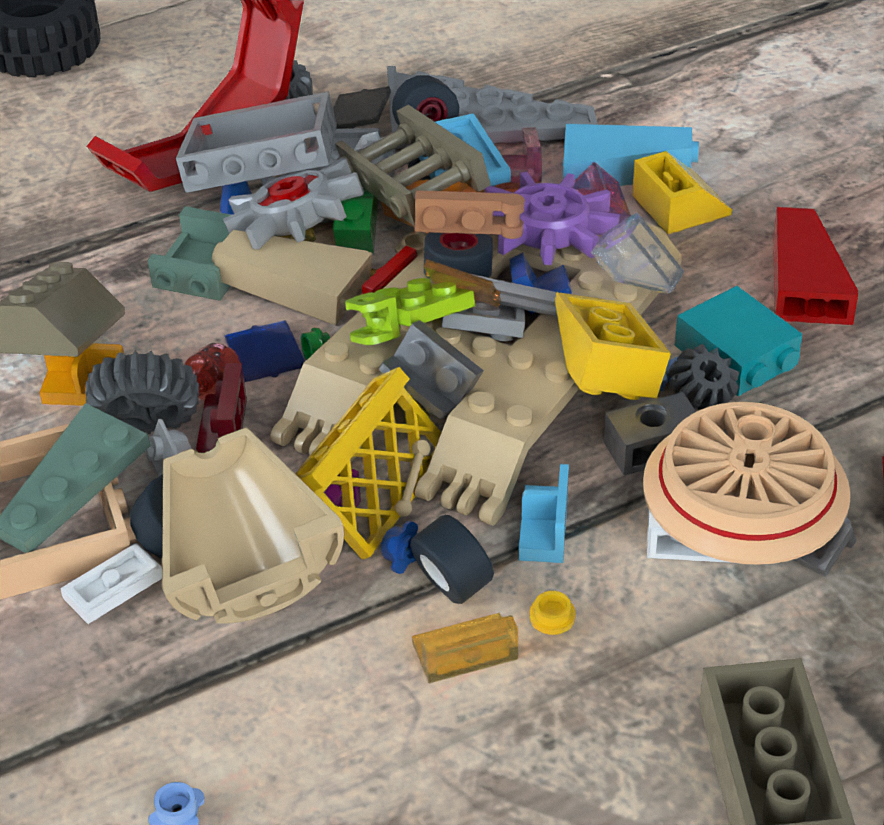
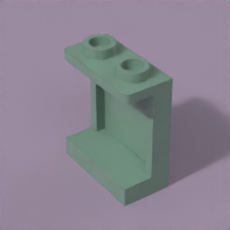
[147,206,231,301]

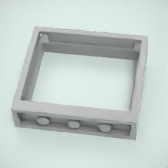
[176,91,337,193]

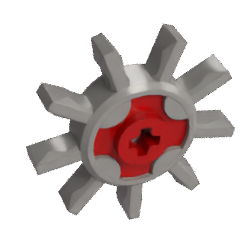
[223,157,364,250]

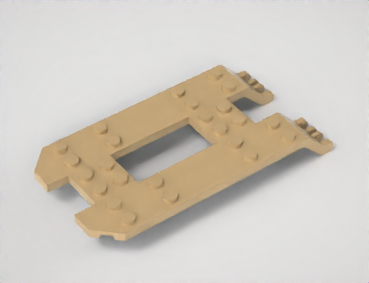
[270,191,682,526]

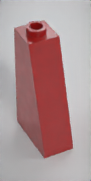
[773,207,858,325]

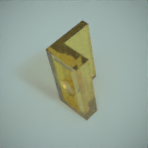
[412,612,518,684]

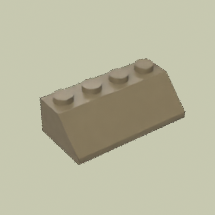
[0,262,125,357]

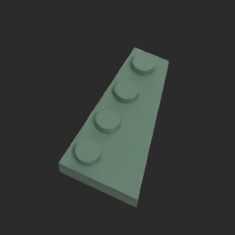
[0,403,151,553]

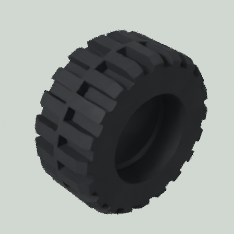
[0,0,101,77]

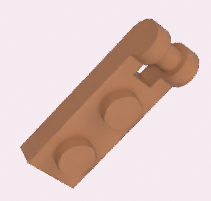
[415,191,525,239]

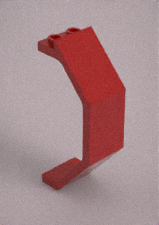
[86,0,304,192]

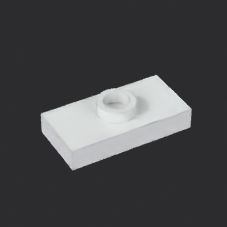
[60,543,162,624]

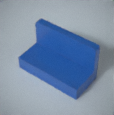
[509,252,572,314]

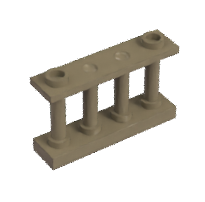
[335,105,491,227]

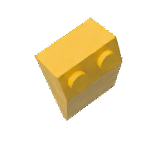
[554,292,671,400]

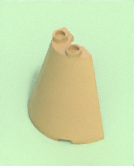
[162,427,344,624]

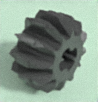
[667,344,739,410]

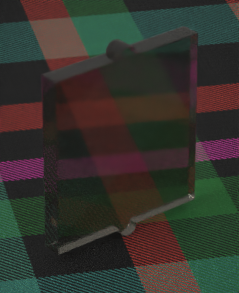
[333,86,391,129]

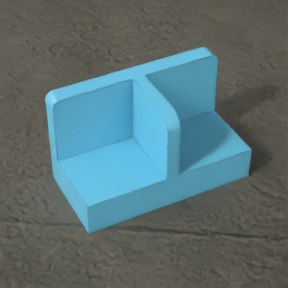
[519,464,569,563]

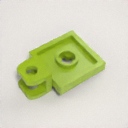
[345,278,475,345]

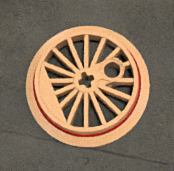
[643,402,850,565]

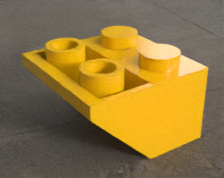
[632,151,732,234]

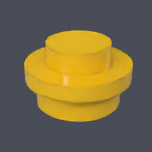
[529,591,576,635]

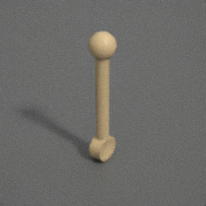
[395,439,431,517]

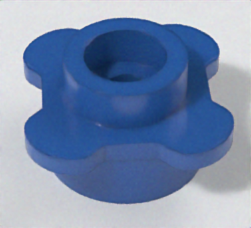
[381,521,418,574]

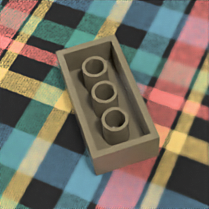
[699,658,855,825]

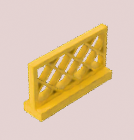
[295,366,442,560]

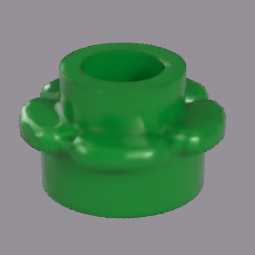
[301,327,330,360]

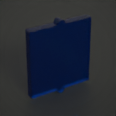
[224,320,305,382]

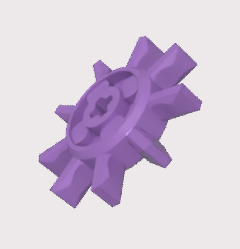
[485,172,620,265]

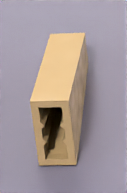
[212,230,372,326]

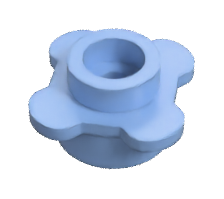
[148,782,205,825]

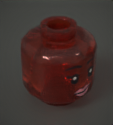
[184,342,241,401]

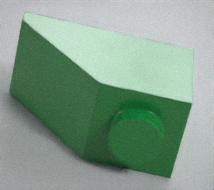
[333,188,378,254]

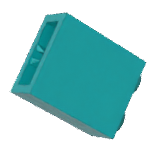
[675,286,803,396]

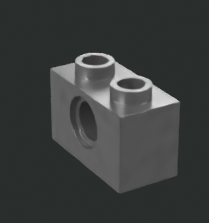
[604,392,696,476]

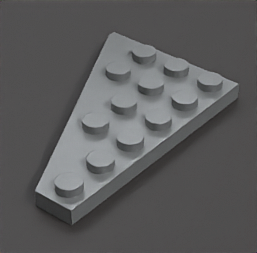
[387,66,598,149]

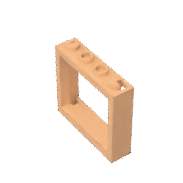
[0,423,138,600]

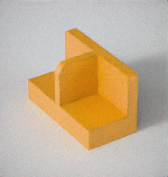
[39,343,124,406]

